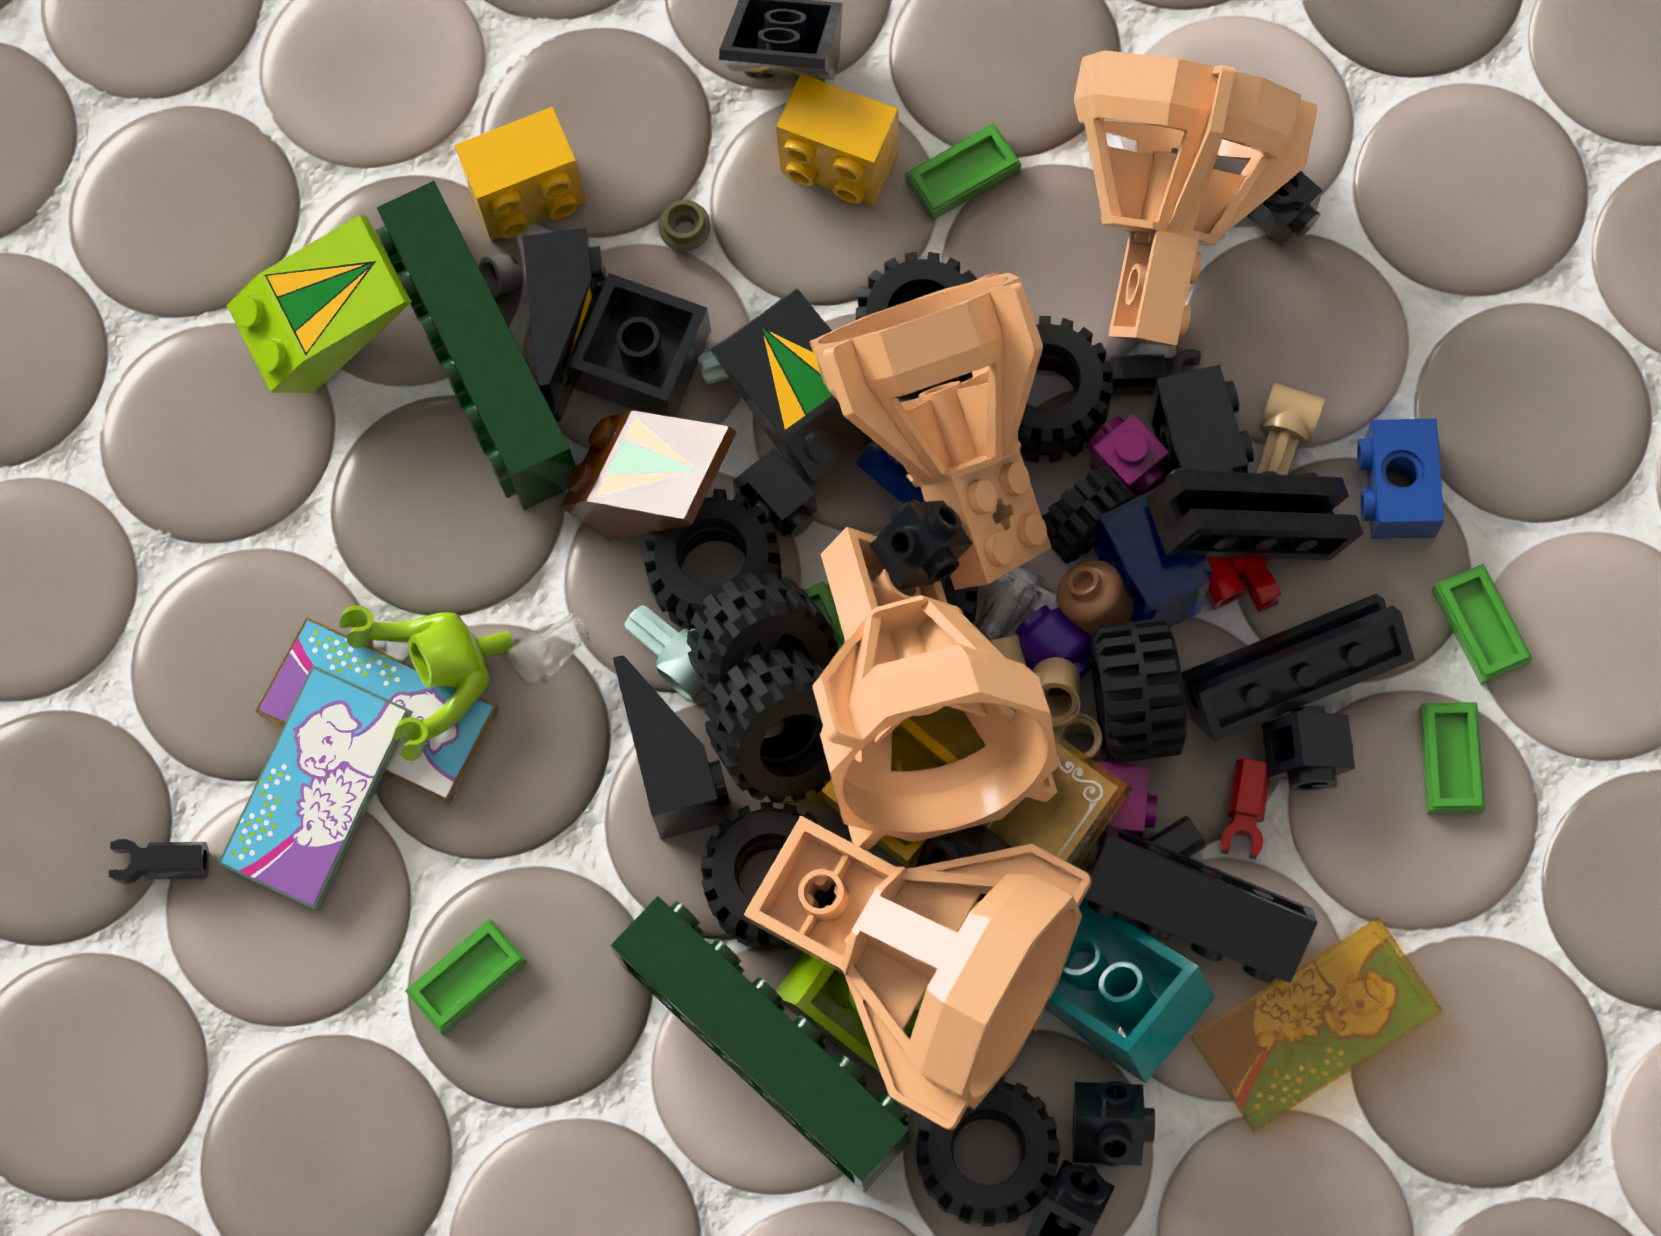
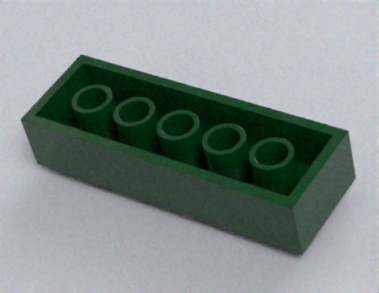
[375,181,576,511]
[610,896,910,1193]

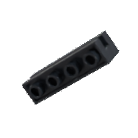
[1146,467,1364,560]
[1182,594,1415,742]
[1084,823,1318,983]

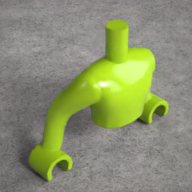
[339,605,514,761]

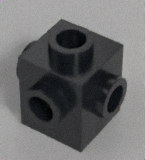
[870,500,973,589]
[1072,1081,1155,1166]

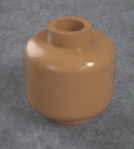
[1056,559,1134,636]

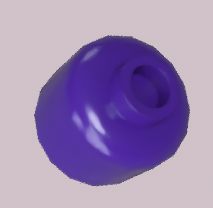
[1015,605,1092,679]

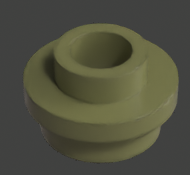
[658,200,711,251]

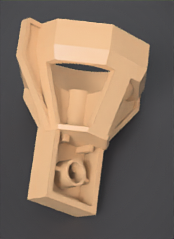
[1074,50,1317,346]
[810,273,1052,590]
[812,527,1059,850]
[744,816,1092,1130]

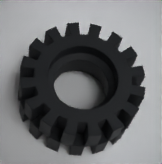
[1042,465,1137,564]

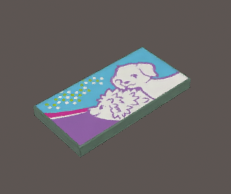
[218,665,413,911]

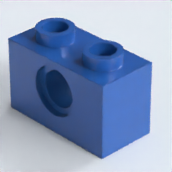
[1357,418,1444,539]

